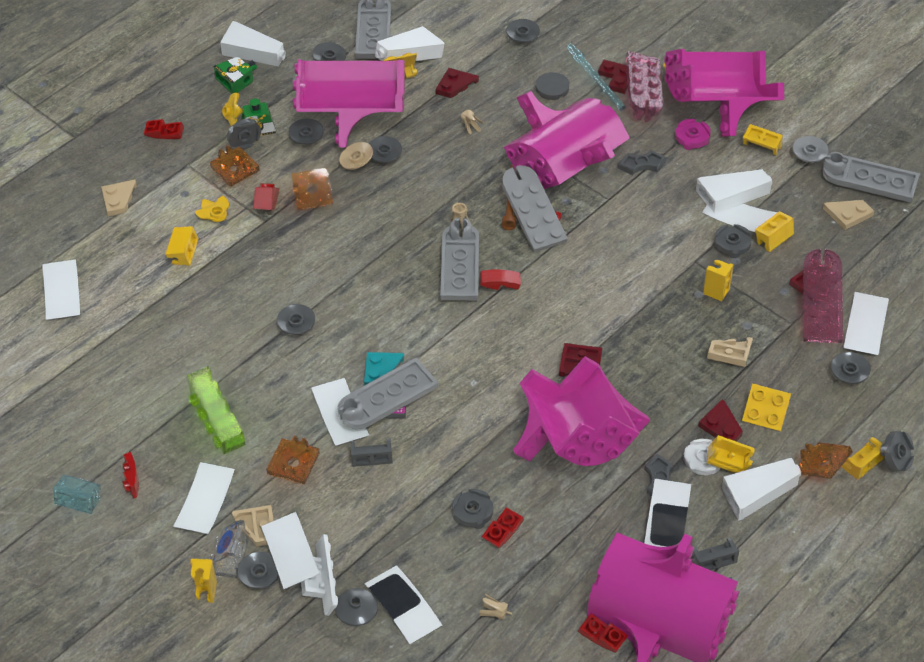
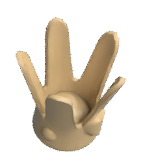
[461,110,483,135]
[451,203,469,229]
[479,594,512,620]

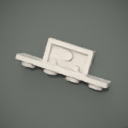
[301,534,338,616]

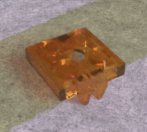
[210,145,260,187]
[291,168,333,210]
[266,436,320,484]
[799,442,853,479]

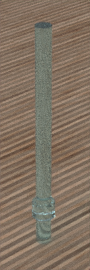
[567,43,626,111]

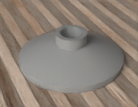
[793,136,829,163]

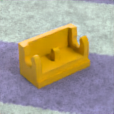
[743,124,783,156]
[755,211,794,252]
[165,226,198,266]
[703,260,734,302]
[707,435,755,473]
[841,437,885,480]
[190,559,217,603]

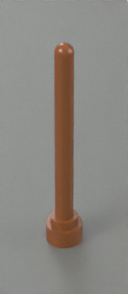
[501,165,516,230]

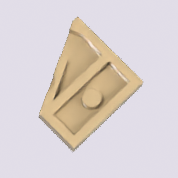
[101,180,137,216]
[823,200,874,230]
[707,337,753,367]
[232,505,274,547]

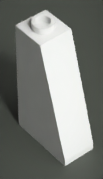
[220,21,286,67]
[375,26,445,61]
[696,169,772,214]
[722,458,801,521]

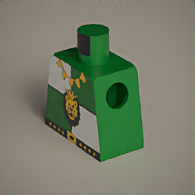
[213,57,257,94]
[241,98,276,136]

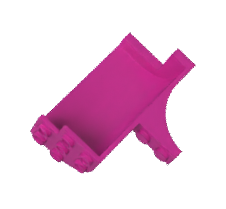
[664,49,784,137]
[293,59,405,147]
[504,91,630,189]
[513,356,650,466]
[587,533,739,662]

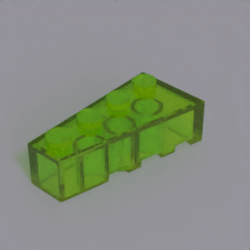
[187,366,246,454]

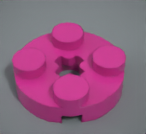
[675,119,711,150]

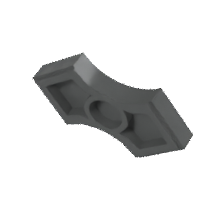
[617,150,667,175]
[644,454,673,496]

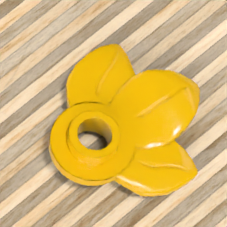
[222,93,242,126]
[195,196,229,222]

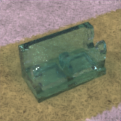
[53,474,101,514]

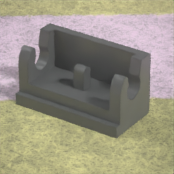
[350,438,393,467]
[691,537,739,570]

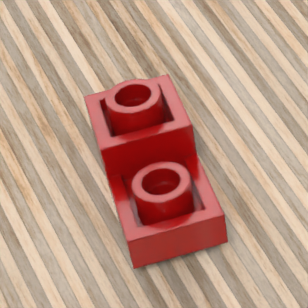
[144,119,184,139]
[480,269,521,290]
[122,452,139,499]
[482,507,524,548]
[577,613,628,653]

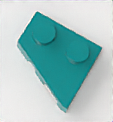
[364,352,404,386]

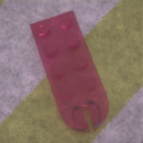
[626,51,663,122]
[803,249,843,343]

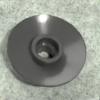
[506,19,540,43]
[312,42,346,61]
[289,118,324,144]
[369,136,402,163]
[277,304,315,335]
[831,352,871,384]
[237,552,279,589]
[335,588,378,626]

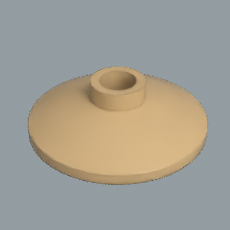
[339,142,373,170]

